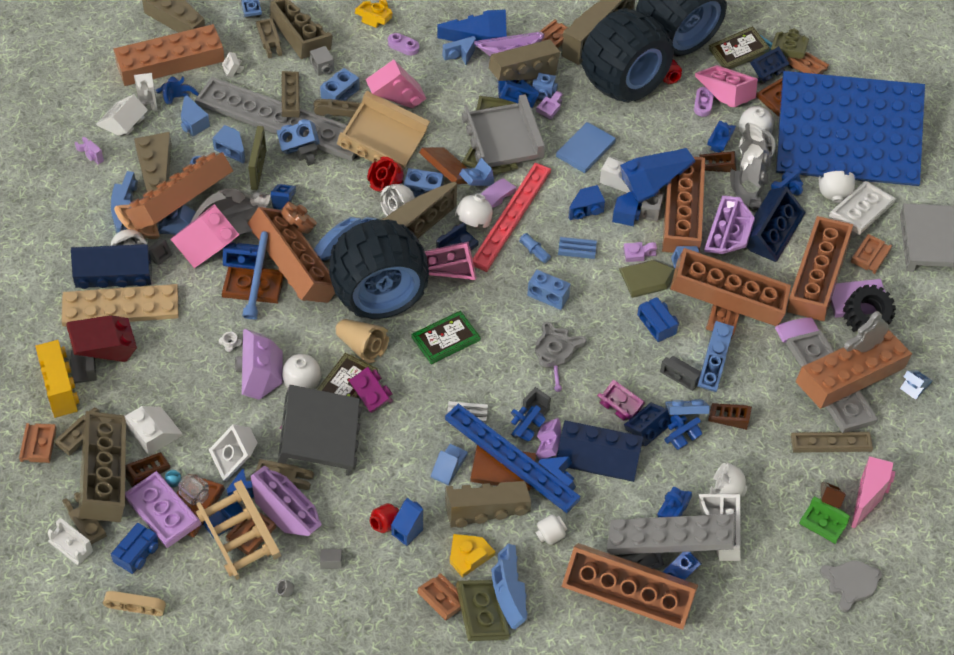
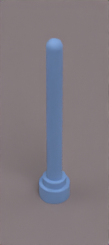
[242,231,268,320]

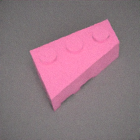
[366,60,426,108]
[425,241,477,280]

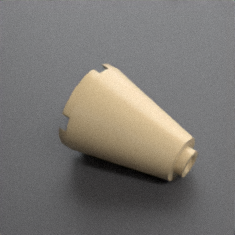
[336,319,389,363]

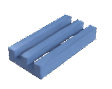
[558,237,597,259]

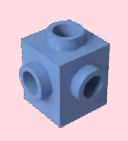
[532,73,558,100]

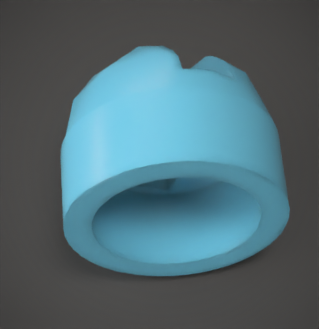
[165,470,182,487]

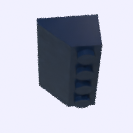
[747,186,806,262]
[71,244,152,289]
[557,420,643,482]

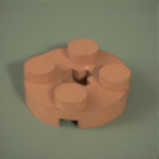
[281,202,317,234]

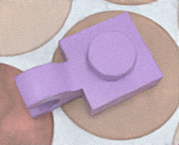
[536,91,563,120]
[75,137,104,165]
[623,242,657,262]

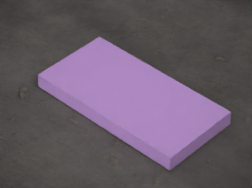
[125,471,201,548]

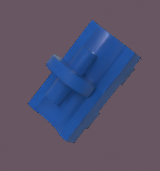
[707,120,736,153]
[771,169,803,196]
[511,405,546,442]
[664,415,703,450]
[657,486,692,518]
[663,551,702,580]

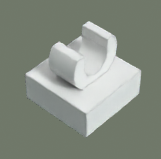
[222,52,244,77]

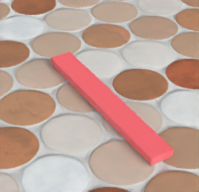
[472,163,551,272]

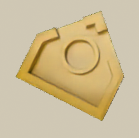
[355,0,393,28]
[450,534,496,578]

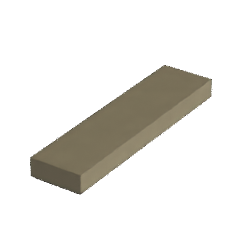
[281,71,300,118]
[791,432,873,453]

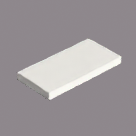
[829,181,896,235]

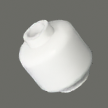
[535,514,568,545]

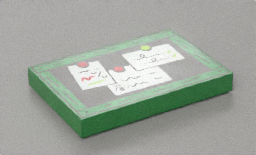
[411,310,481,365]

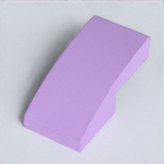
[481,178,517,208]
[775,318,819,343]
[536,418,561,460]

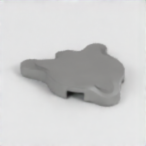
[844,311,889,352]
[535,322,586,367]
[820,561,882,613]

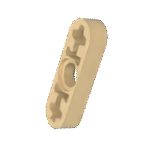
[103,591,166,616]

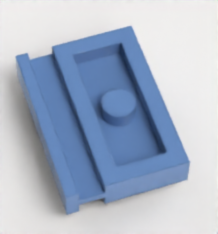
[665,399,709,415]

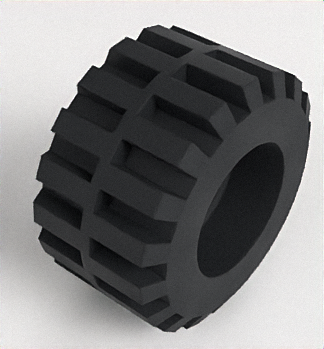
[843,284,896,332]

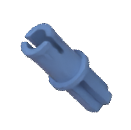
[519,233,551,263]

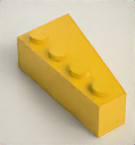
[35,340,80,418]

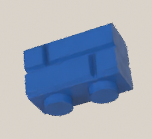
[223,242,264,269]
[637,297,679,342]
[111,523,159,574]

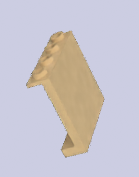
[337,91,430,171]

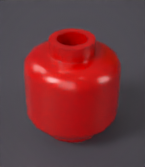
[663,59,682,84]
[370,503,399,533]

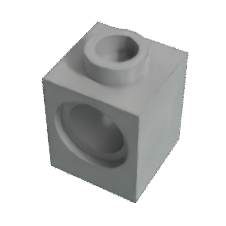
[310,46,334,76]
[640,193,663,222]

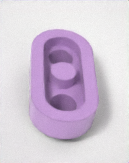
[388,33,419,56]
[694,87,714,117]

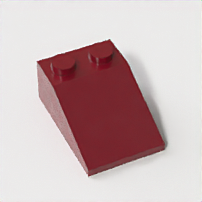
[66,315,137,362]

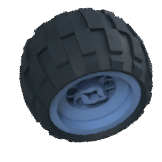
[636,0,727,57]
[581,8,674,103]
[329,219,429,319]

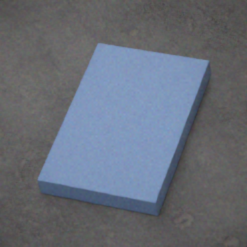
[556,122,616,173]

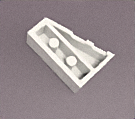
[699,494,741,561]

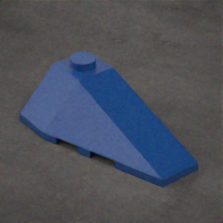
[437,10,507,46]
[620,148,695,203]

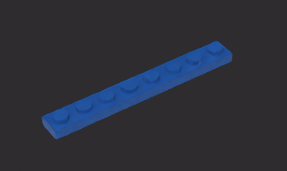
[445,403,581,513]

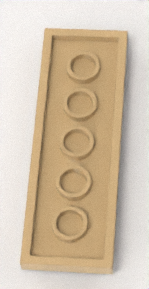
[62,284,179,326]

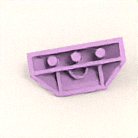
[474,32,544,56]
[704,196,755,254]
[242,329,283,400]
[251,466,322,536]

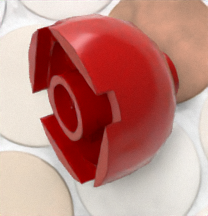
[367,157,404,193]

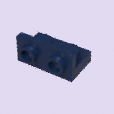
[750,46,789,83]
[436,223,479,250]
[624,402,671,446]

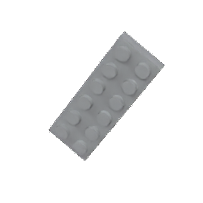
[786,330,878,433]
[607,514,736,555]

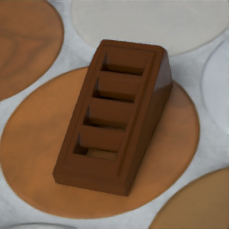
[699,151,736,172]
[708,403,752,430]
[125,452,171,487]
[821,481,846,508]

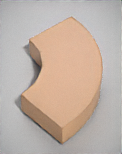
[114,205,160,239]

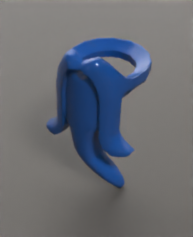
[161,76,199,105]

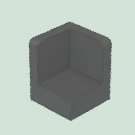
[523,387,551,416]

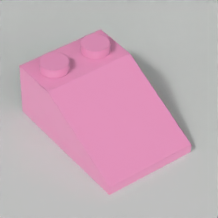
[695,65,758,107]
[170,204,239,268]
[851,456,895,528]

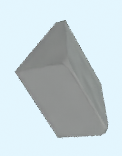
[320,549,342,569]

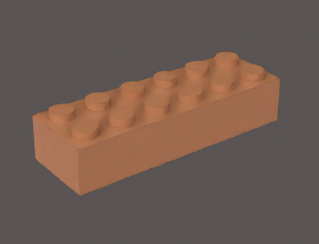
[113,24,225,86]
[125,152,233,230]
[662,157,705,253]
[247,207,335,303]
[787,216,853,321]
[670,248,791,326]
[795,329,912,409]
[561,543,698,630]

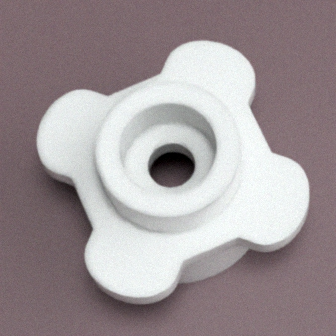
[219,332,242,352]

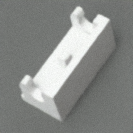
[134,73,158,111]
[48,518,93,565]

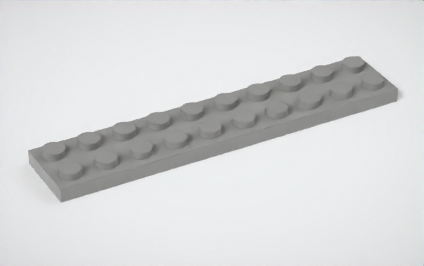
[195,77,357,161]

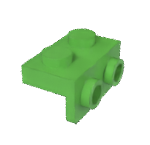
[799,496,850,544]

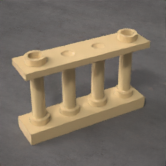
[196,480,281,580]

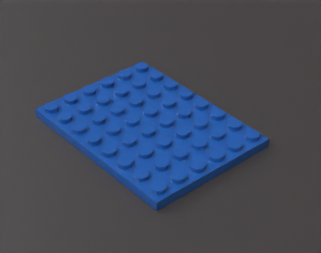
[776,71,925,186]

